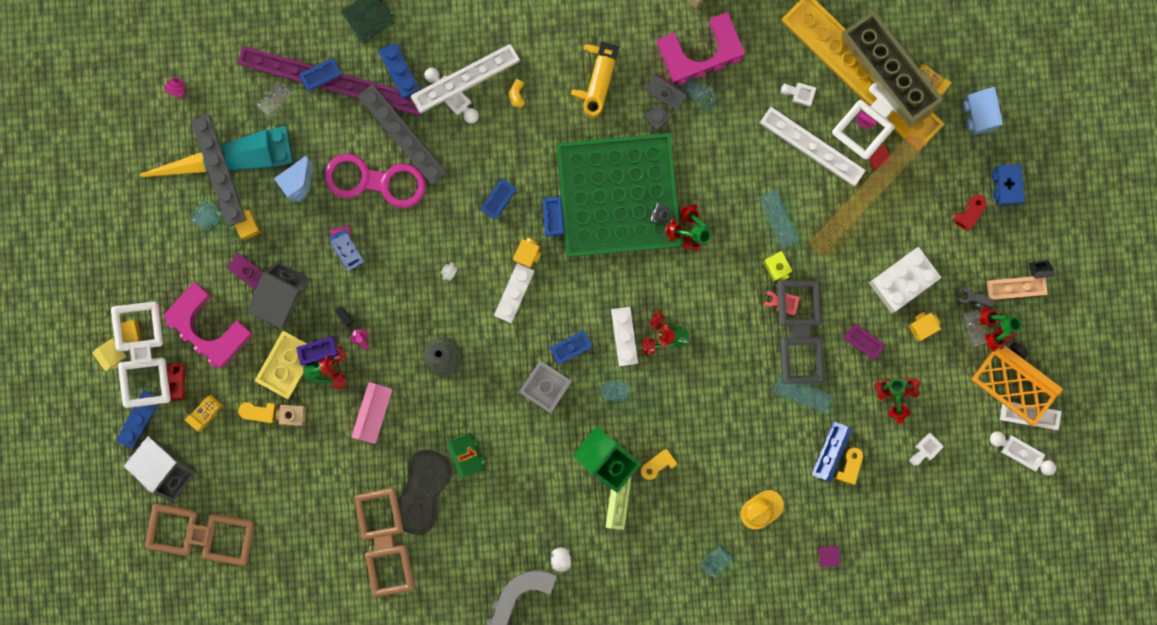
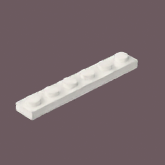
[411,44,520,114]
[759,107,866,187]

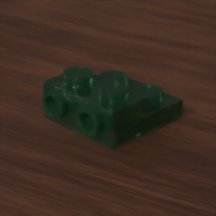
[341,0,394,44]

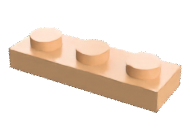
[987,277,1048,300]

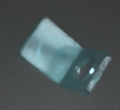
[682,78,718,112]

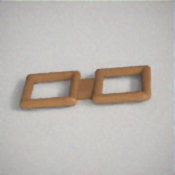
[354,487,415,597]
[145,504,255,566]

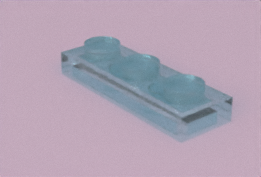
[759,189,800,249]
[772,375,833,413]

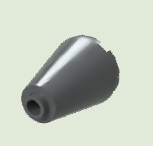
[423,337,462,375]

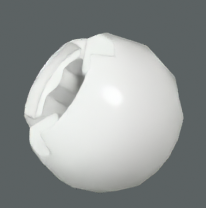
[551,547,571,572]

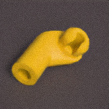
[509,79,525,108]

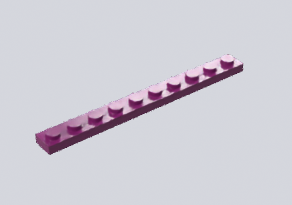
[237,46,421,116]

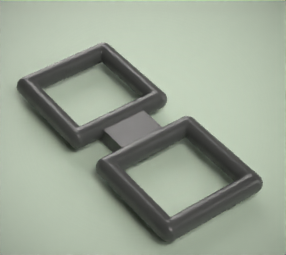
[777,280,825,384]

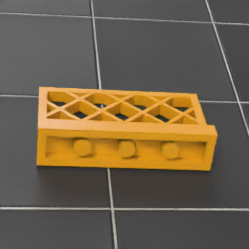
[971,345,1063,427]

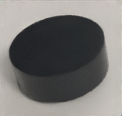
[1009,342,1028,359]

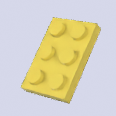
[255,331,308,400]

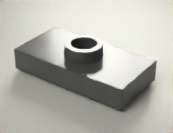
[646,73,688,110]

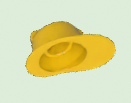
[740,490,784,529]

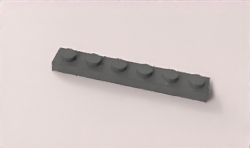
[358,84,447,185]
[191,114,247,227]

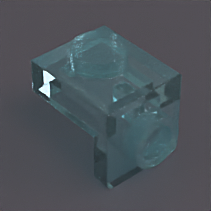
[701,544,734,579]

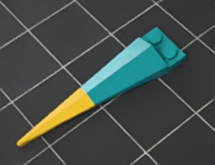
[140,126,294,177]

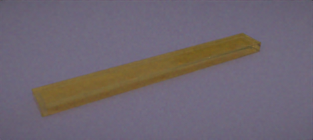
[808,131,926,257]

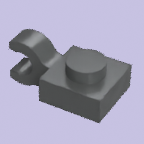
[957,289,995,309]

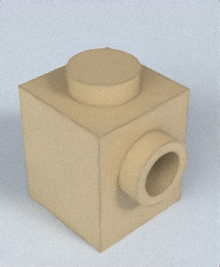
[276,405,306,426]

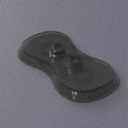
[392,450,453,535]

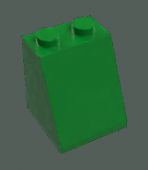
[572,426,641,493]

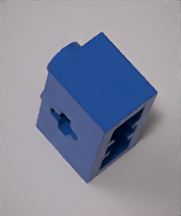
[992,164,1024,206]

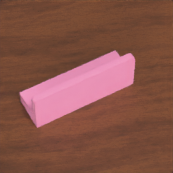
[352,382,392,444]

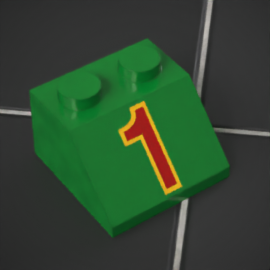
[446,433,486,478]

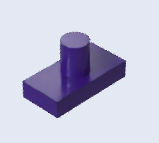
[297,336,339,366]

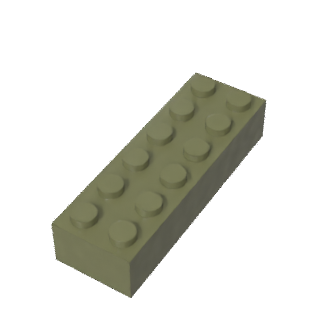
[841,11,943,129]

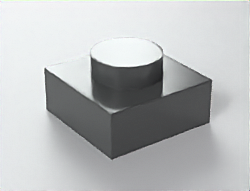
[644,104,671,131]

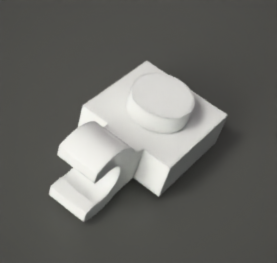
[780,82,816,107]
[909,433,944,466]

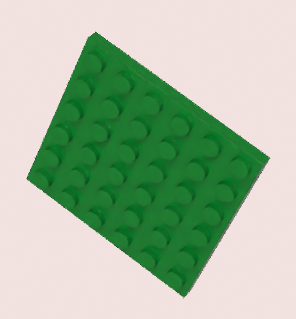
[556,133,681,257]

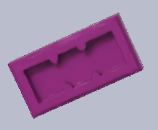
[226,253,263,291]
[843,323,886,361]

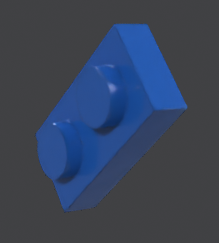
[550,330,592,365]

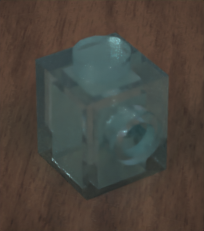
[189,201,221,232]
[600,381,628,402]

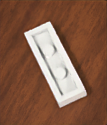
[494,263,535,324]
[611,307,638,366]
[1000,402,1062,430]

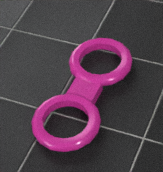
[325,154,426,208]

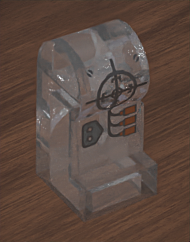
[255,81,292,119]
[961,310,987,348]

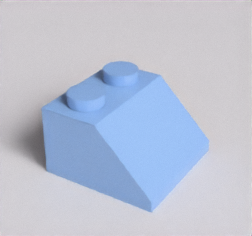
[963,87,1003,135]
[274,156,314,202]

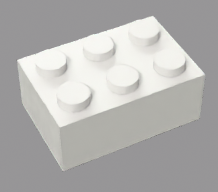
[869,247,941,313]

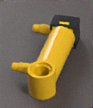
[571,41,620,118]

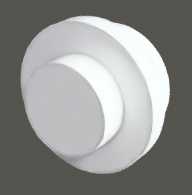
[441,262,458,281]

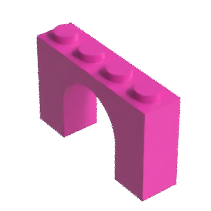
[656,12,745,86]
[163,282,254,368]

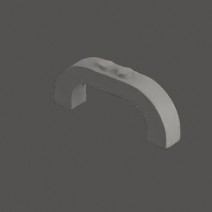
[486,570,557,625]

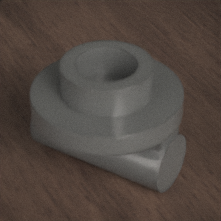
[650,203,669,224]

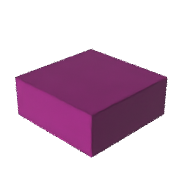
[819,546,840,567]

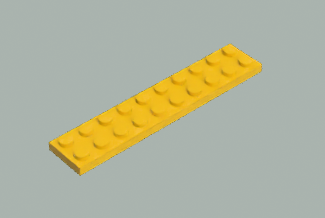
[781,0,944,152]

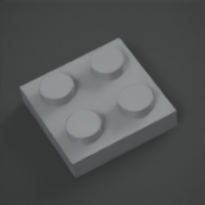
[519,360,572,413]

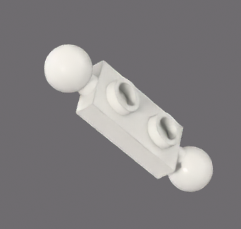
[424,68,479,124]
[990,431,1056,476]

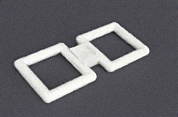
[832,79,931,160]
[111,302,170,408]

